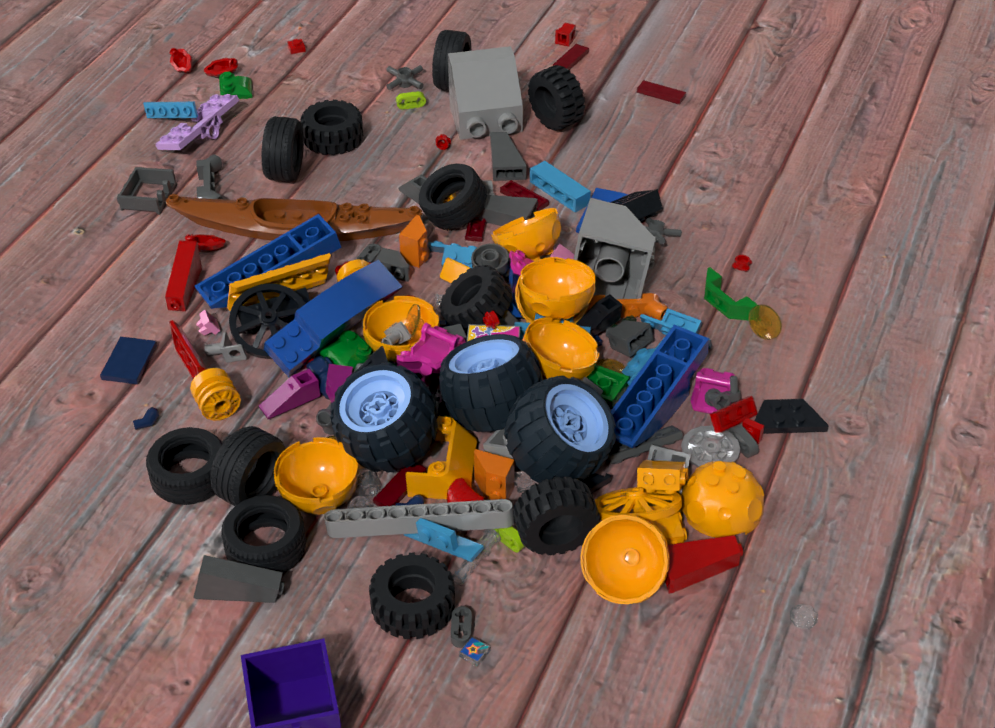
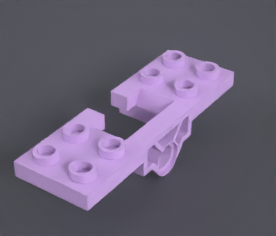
[155,94,239,150]

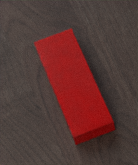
[710,396,758,433]

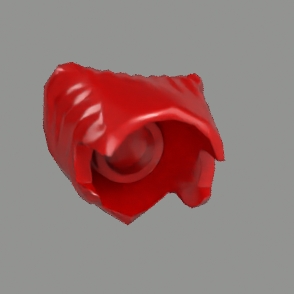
[447,478,484,503]

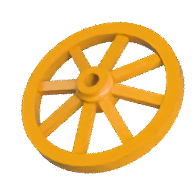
[595,487,682,521]

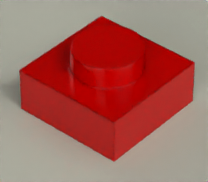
[287,39,306,54]
[742,417,764,444]

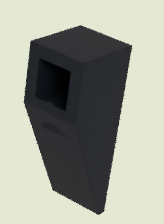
[576,294,623,337]

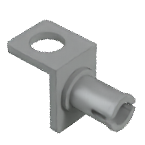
[381,322,412,346]
[204,332,247,363]

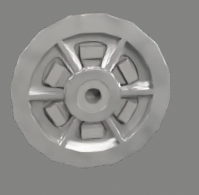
[681,426,740,467]

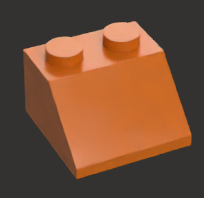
[399,215,429,268]
[474,449,514,500]

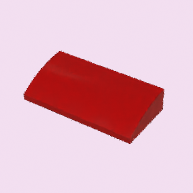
[169,320,207,379]

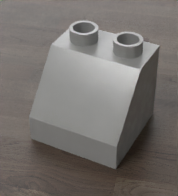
[448,46,523,140]
[574,198,656,299]

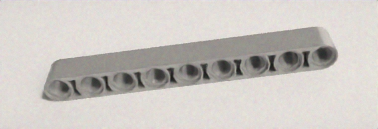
[324,499,515,538]

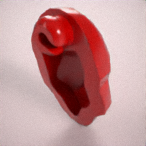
[170,48,193,73]
[204,58,238,77]
[185,234,226,252]

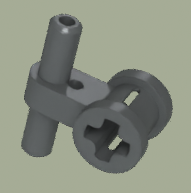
[704,376,741,410]

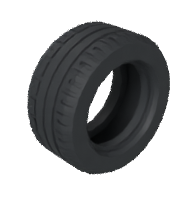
[432,30,472,90]
[261,116,304,182]
[419,163,487,230]
[210,426,286,506]
[146,427,223,505]
[221,495,306,573]

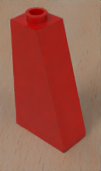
[165,240,202,311]
[665,535,743,594]

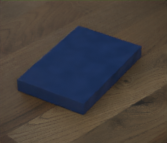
[100,336,157,385]

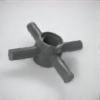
[386,65,424,90]
[645,218,682,244]

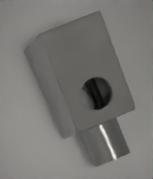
[606,320,653,357]

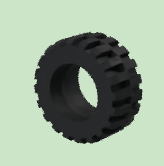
[528,65,585,131]
[300,99,363,155]
[440,265,512,336]
[513,477,600,556]
[369,552,455,640]

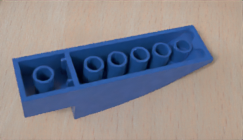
[194,214,342,309]
[264,260,403,377]
[610,325,709,448]

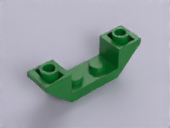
[704,267,759,321]

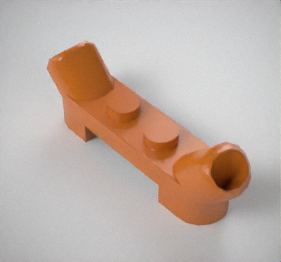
[583,293,668,321]

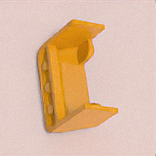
[406,416,477,499]

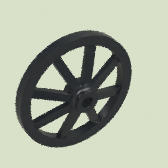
[229,284,305,359]

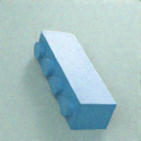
[530,161,591,213]

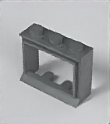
[117,167,177,215]

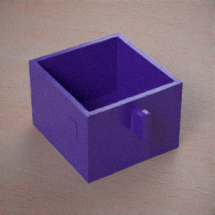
[241,638,341,728]

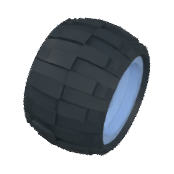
[439,334,542,432]
[330,363,438,473]
[504,376,616,483]

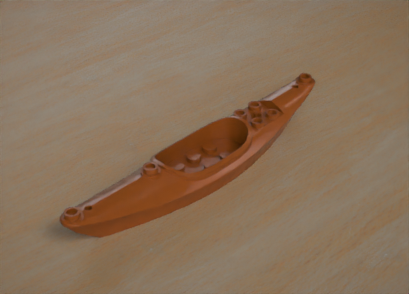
[166,194,423,241]

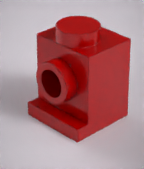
[555,23,576,47]

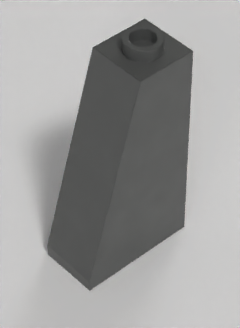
[490,132,526,181]
[475,195,538,226]
[193,555,285,603]

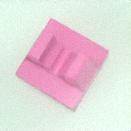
[196,310,221,336]

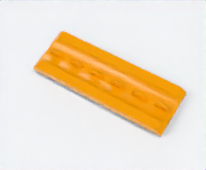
[227,253,331,311]

